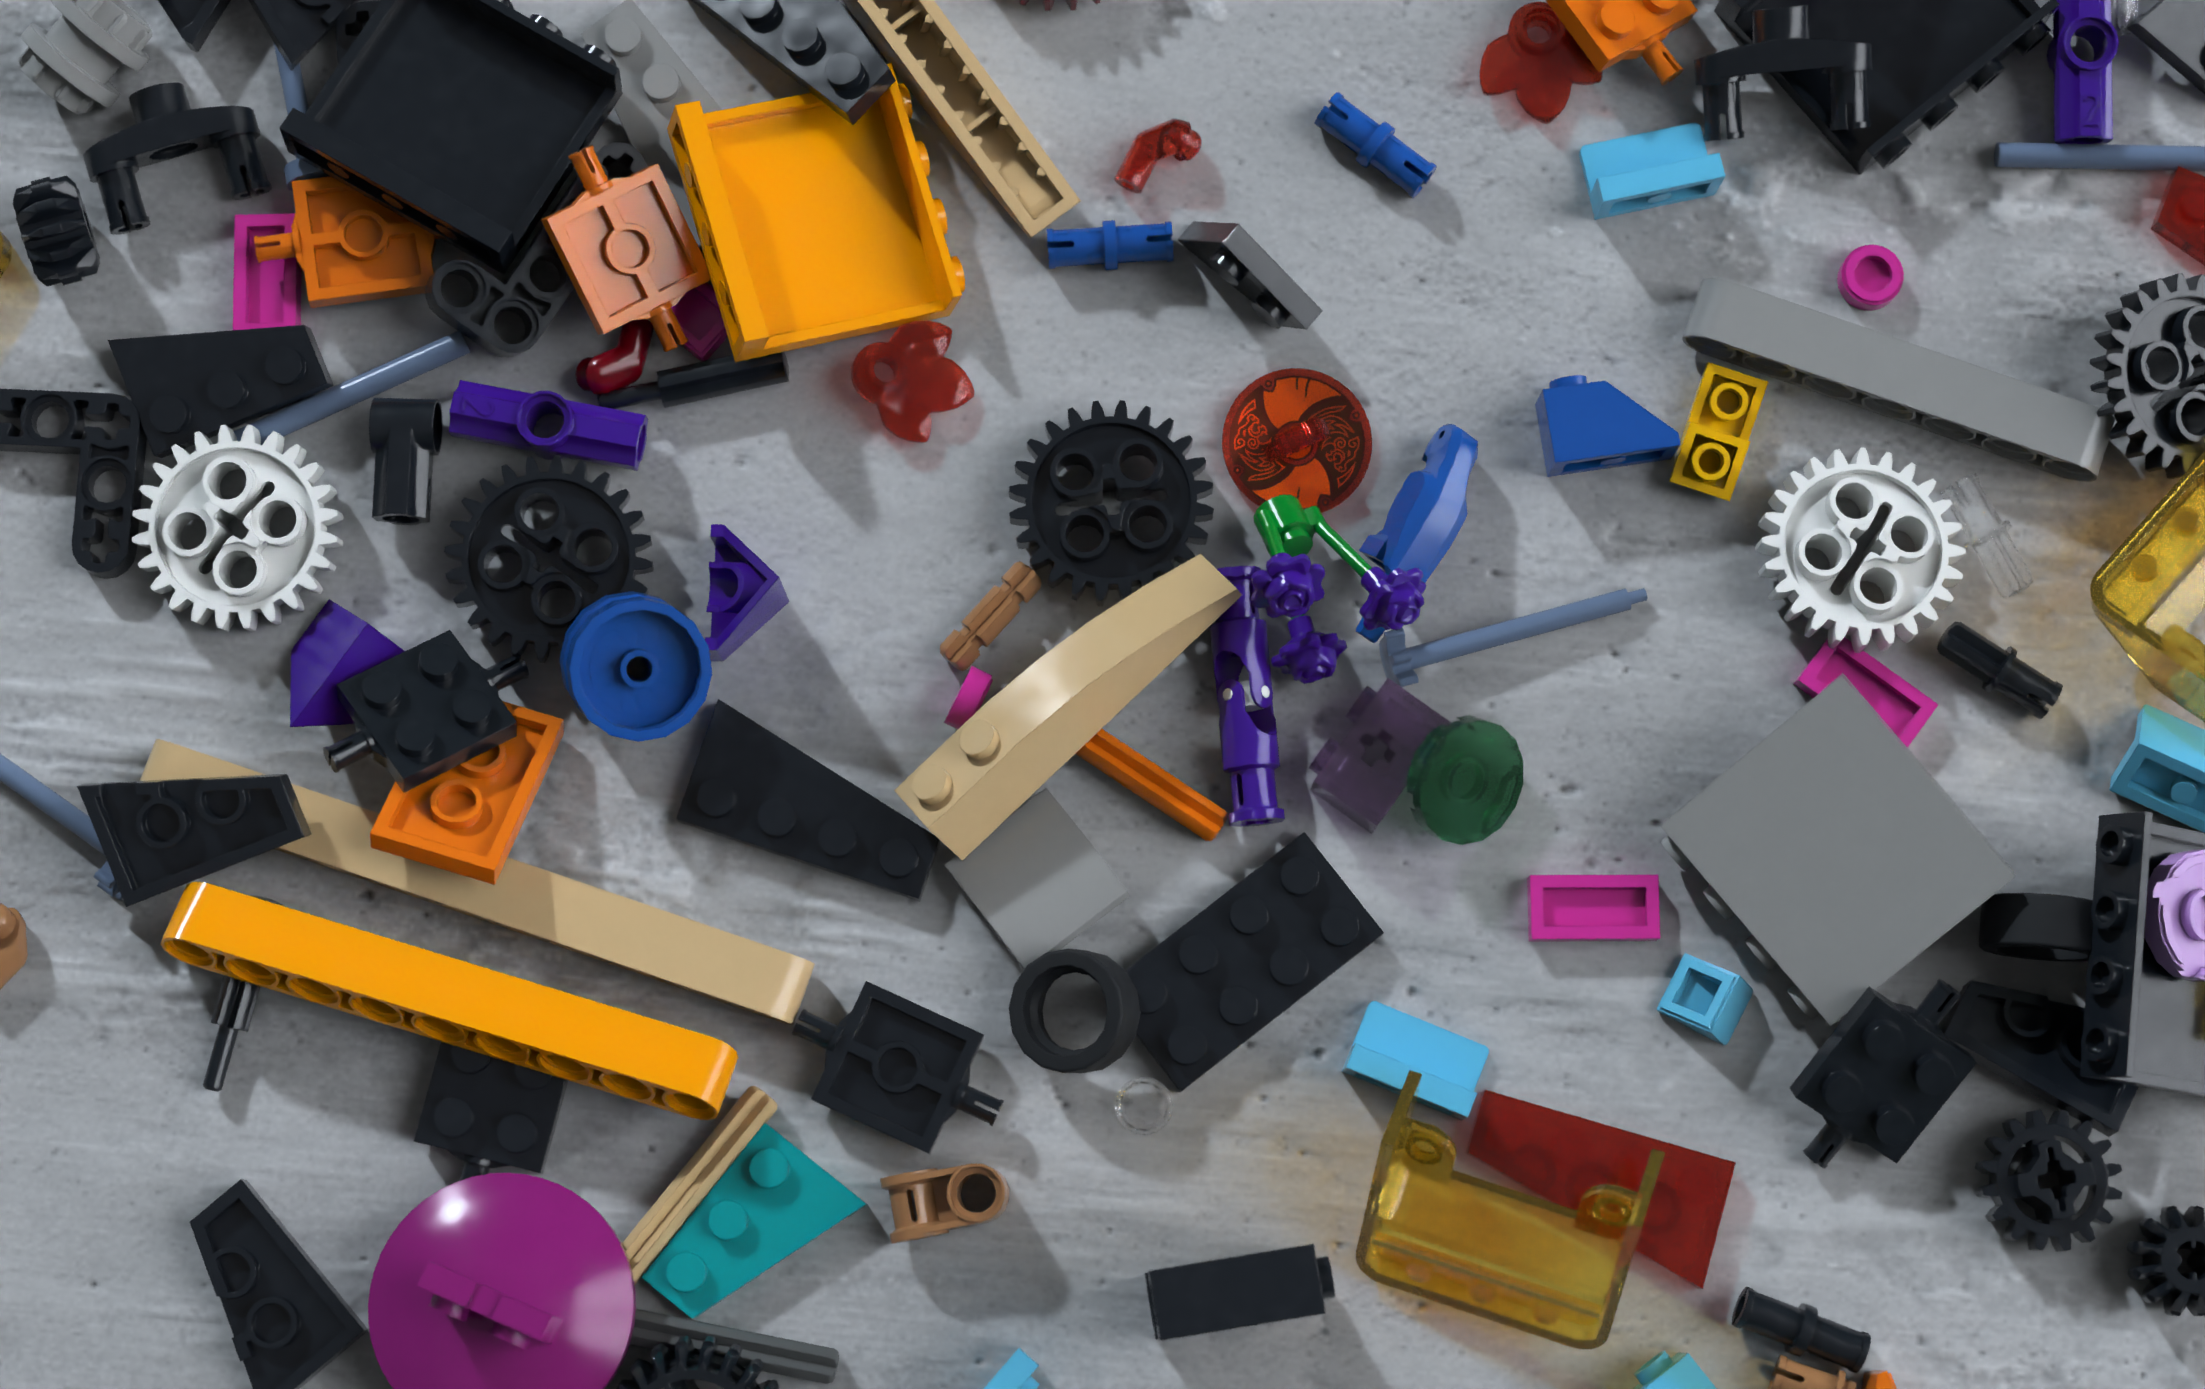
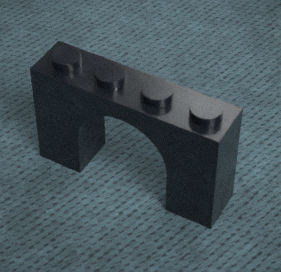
[1144,1244,1335,1341]

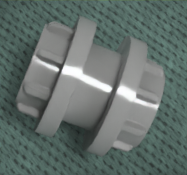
[18,0,152,115]

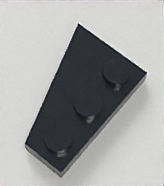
[77,774,311,907]
[190,1179,369,1389]

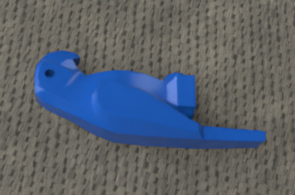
[1356,424,1478,643]

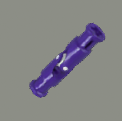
[1210,566,1285,827]

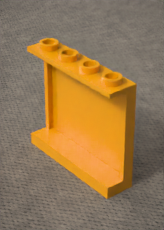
[667,63,965,362]

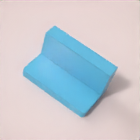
[1579,122,1725,220]
[2109,705,2205,833]
[1342,1001,1489,1121]

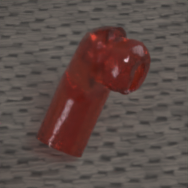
[1114,118,1202,193]

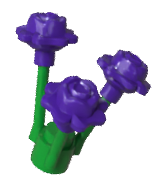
[1251,495,1426,684]

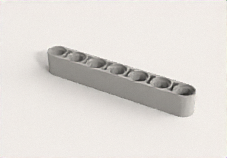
[1682,278,2115,482]

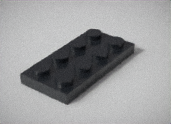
[1102,832,1384,1093]

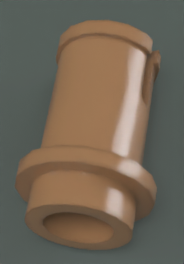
[1768,1355,1857,1389]

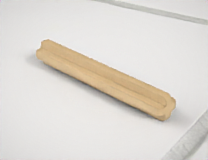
[622,1086,778,1285]

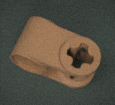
[880,1164,1009,1244]

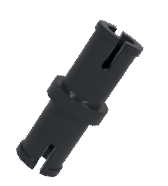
[1732,1287,1871,1373]

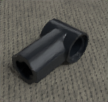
[369,398,443,525]

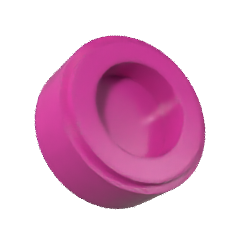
[1837,245,1904,311]
[944,666,993,730]

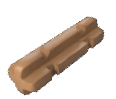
[940,561,1042,671]

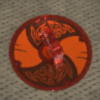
[1222,368,1372,513]

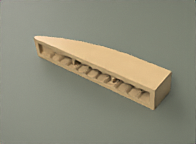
[843,0,1081,239]
[894,554,1242,861]

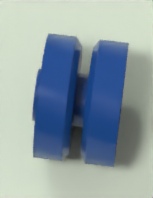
[559,591,712,742]

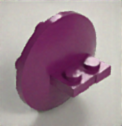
[368,1173,636,1389]

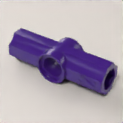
[2046,0,2119,144]
[449,380,648,471]

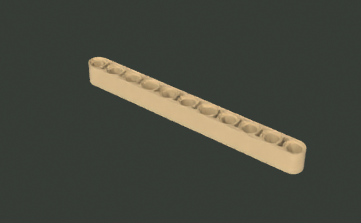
[140,739,815,1025]

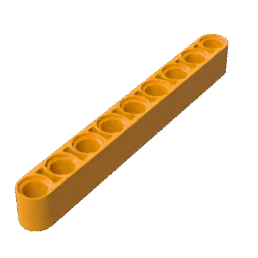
[160,882,738,1120]

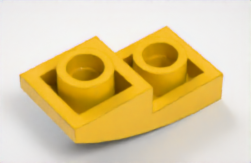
[1669,362,1768,501]

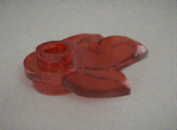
[1479,2,1603,124]
[851,321,975,443]

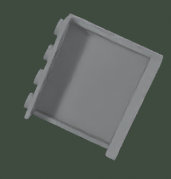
[1660,673,2016,1026]

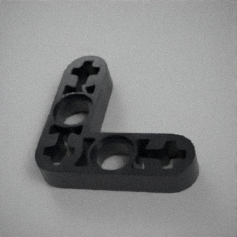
[0,389,147,579]

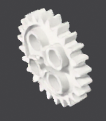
[132,425,344,632]
[1755,447,1966,653]

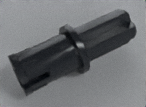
[1937,621,2063,719]

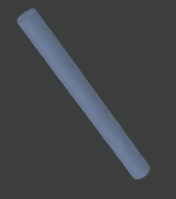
[1994,142,2205,171]
[233,331,471,445]

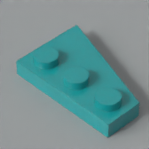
[641,1123,868,1319]

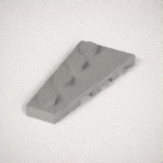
[581,0,722,253]

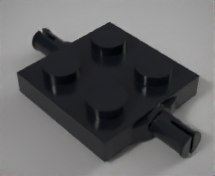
[323,630,529,793]
[1789,979,1977,1168]
[792,981,1004,1154]
[414,1042,568,1181]

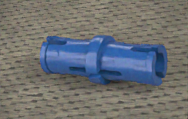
[1314,92,1437,198]
[1047,220,1174,270]

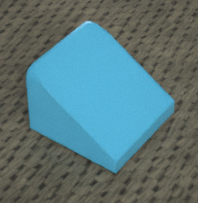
[1656,953,1753,1045]

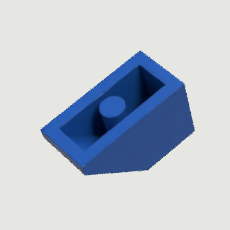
[1535,375,1681,477]

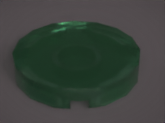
[1407,715,1523,845]

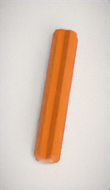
[1075,729,1228,841]

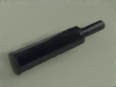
[597,352,789,409]
[203,896,284,1092]

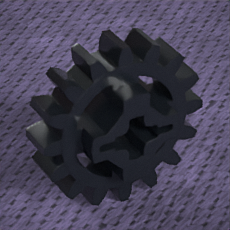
[1975,1109,2123,1252]

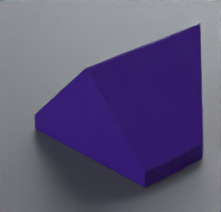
[705,524,789,662]
[290,599,405,727]

